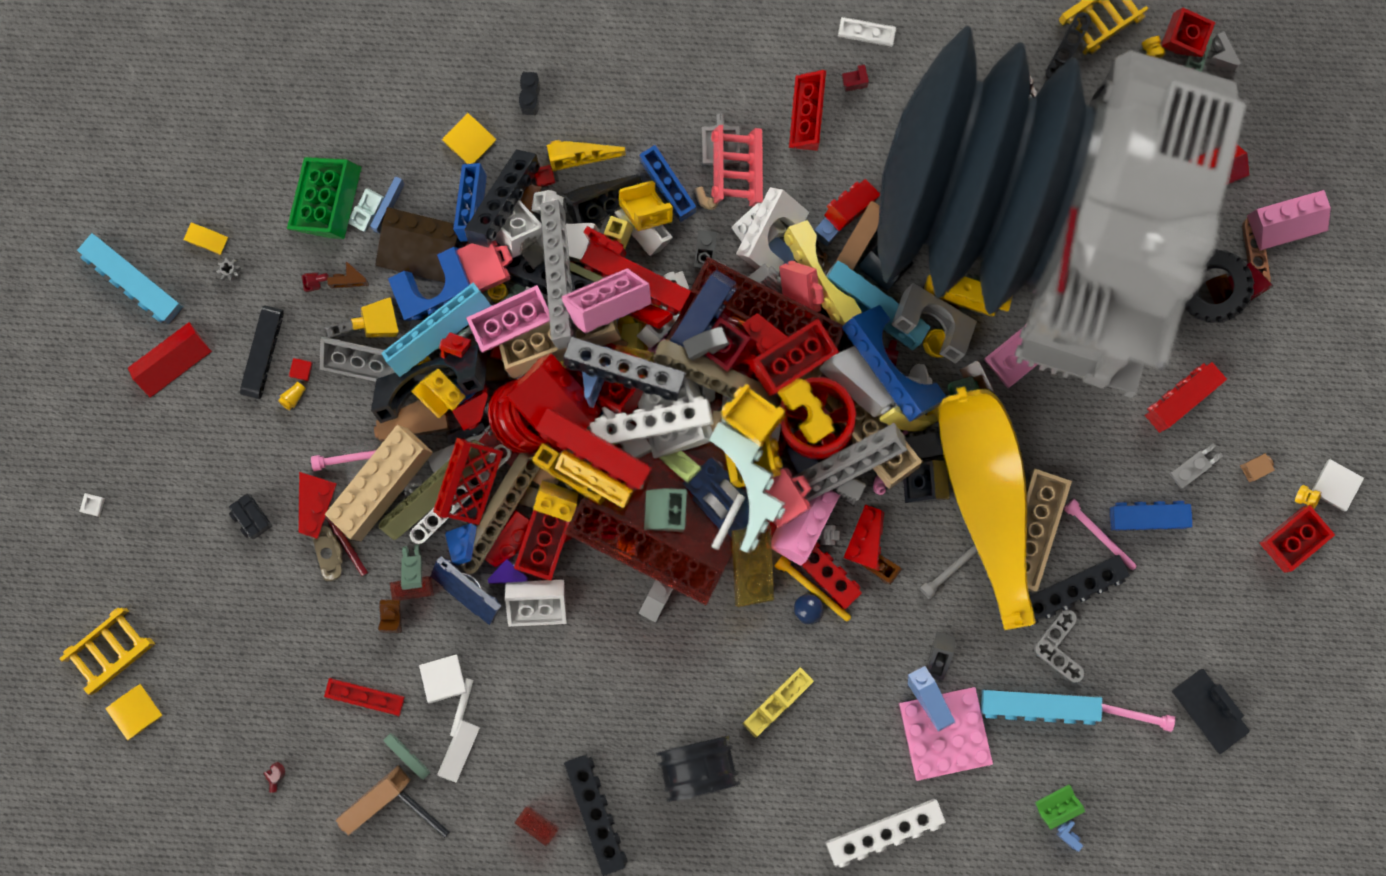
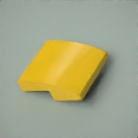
[441,113,496,164]
[105,684,162,741]

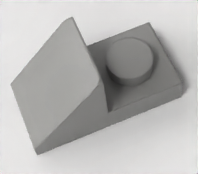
[1208,31,1241,71]

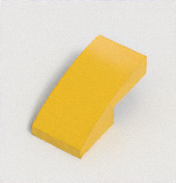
[183,223,228,255]

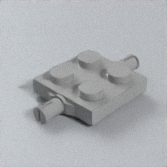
[702,113,740,170]

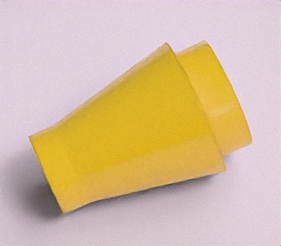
[278,382,306,411]

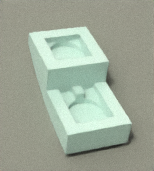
[348,188,384,232]

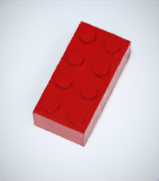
[748,319,839,396]
[1144,362,1227,433]
[514,508,576,581]

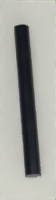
[397,790,450,838]

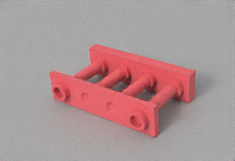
[711,125,763,207]

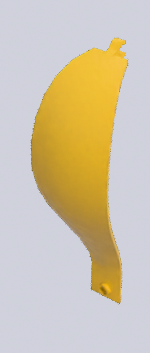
[939,386,1036,630]

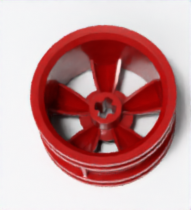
[488,376,550,453]
[780,377,855,459]

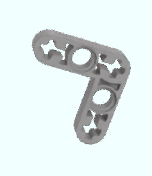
[1034,610,1084,682]

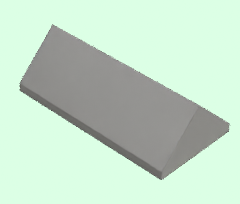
[319,337,396,382]

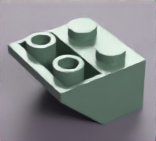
[644,489,687,532]

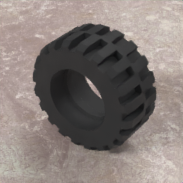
[1183,249,1254,323]

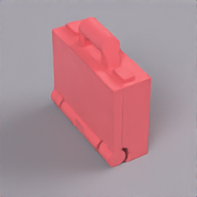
[457,240,513,293]
[779,261,824,317]
[765,468,812,528]

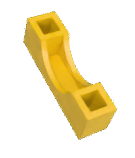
[532,444,605,505]

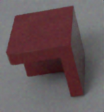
[842,64,869,92]

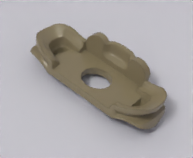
[313,526,343,581]

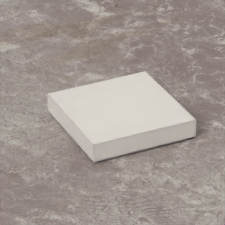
[1312,459,1364,512]
[419,654,467,703]

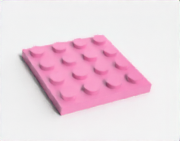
[899,687,993,781]

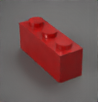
[824,179,881,231]

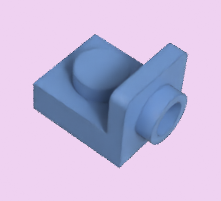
[1056,820,1083,852]

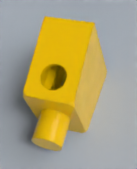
[351,297,398,337]

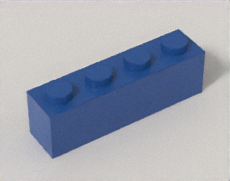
[639,145,696,222]
[453,163,487,241]
[1110,501,1193,531]

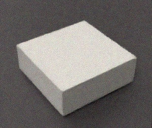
[79,493,105,517]

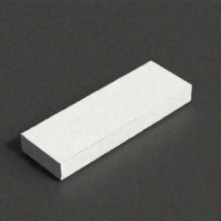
[838,17,896,46]
[437,720,480,782]

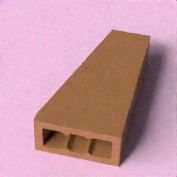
[835,201,880,271]
[374,400,450,442]
[335,765,411,835]

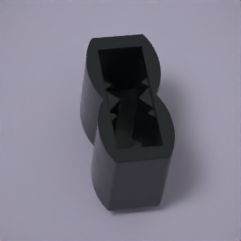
[519,72,540,115]

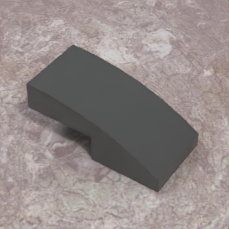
[683,327,729,361]

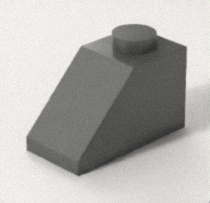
[927,632,956,680]

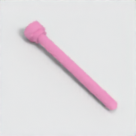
[311,450,376,471]
[1063,499,1136,570]
[1102,704,1175,732]

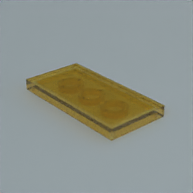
[732,525,774,607]

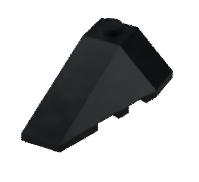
[564,174,642,228]

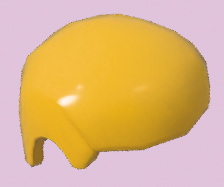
[923,329,945,358]

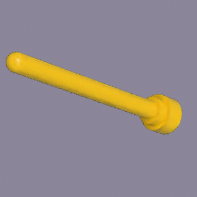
[774,555,851,621]

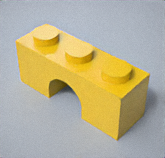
[778,379,834,443]

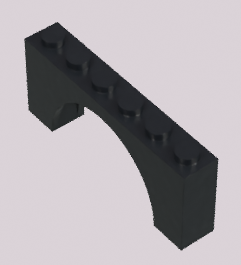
[371,345,487,423]

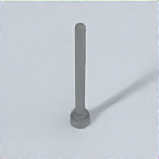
[920,544,978,599]

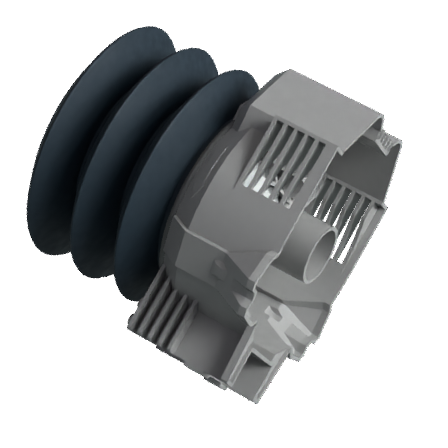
[878,25,1246,398]

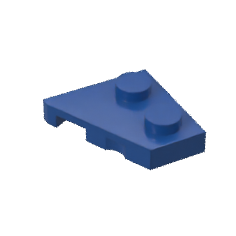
[445,523,477,565]

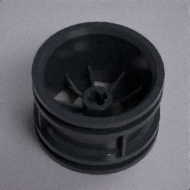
[656,735,741,802]

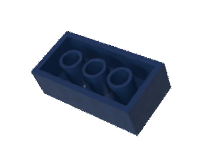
[670,270,736,348]

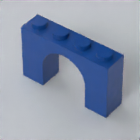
[388,247,470,321]

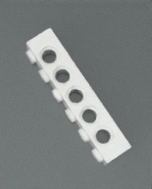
[590,397,714,445]
[825,799,945,867]

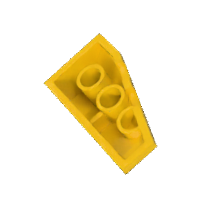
[547,140,626,171]

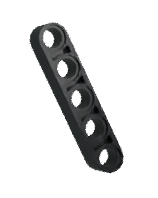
[240,305,284,399]

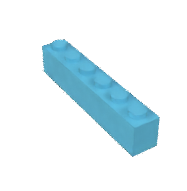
[77,233,183,324]
[826,260,931,350]
[381,282,491,377]
[981,690,1102,725]

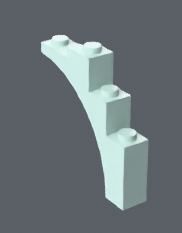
[709,422,786,553]

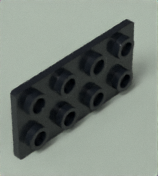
[1172,669,1250,754]

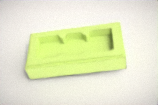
[659,451,701,483]

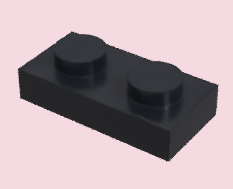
[446,419,485,443]

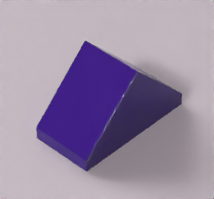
[488,559,528,584]

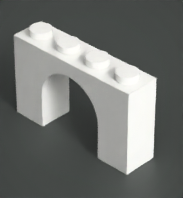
[736,187,809,273]

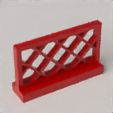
[433,438,503,525]

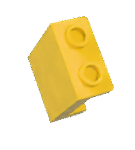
[619,180,673,231]
[411,369,466,419]
[722,384,785,447]
[725,435,782,488]
[533,480,579,522]

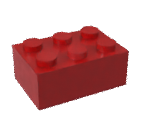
[1259,505,1335,573]

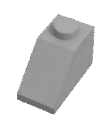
[639,578,674,623]

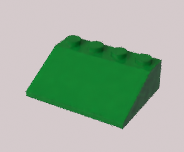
[287,157,362,239]

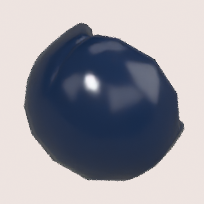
[794,594,824,625]

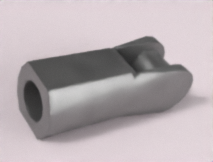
[324,320,360,339]

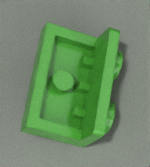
[1035,785,1085,830]

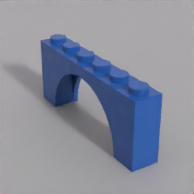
[842,305,947,422]

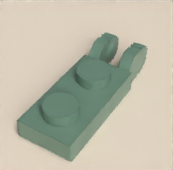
[401,544,422,590]

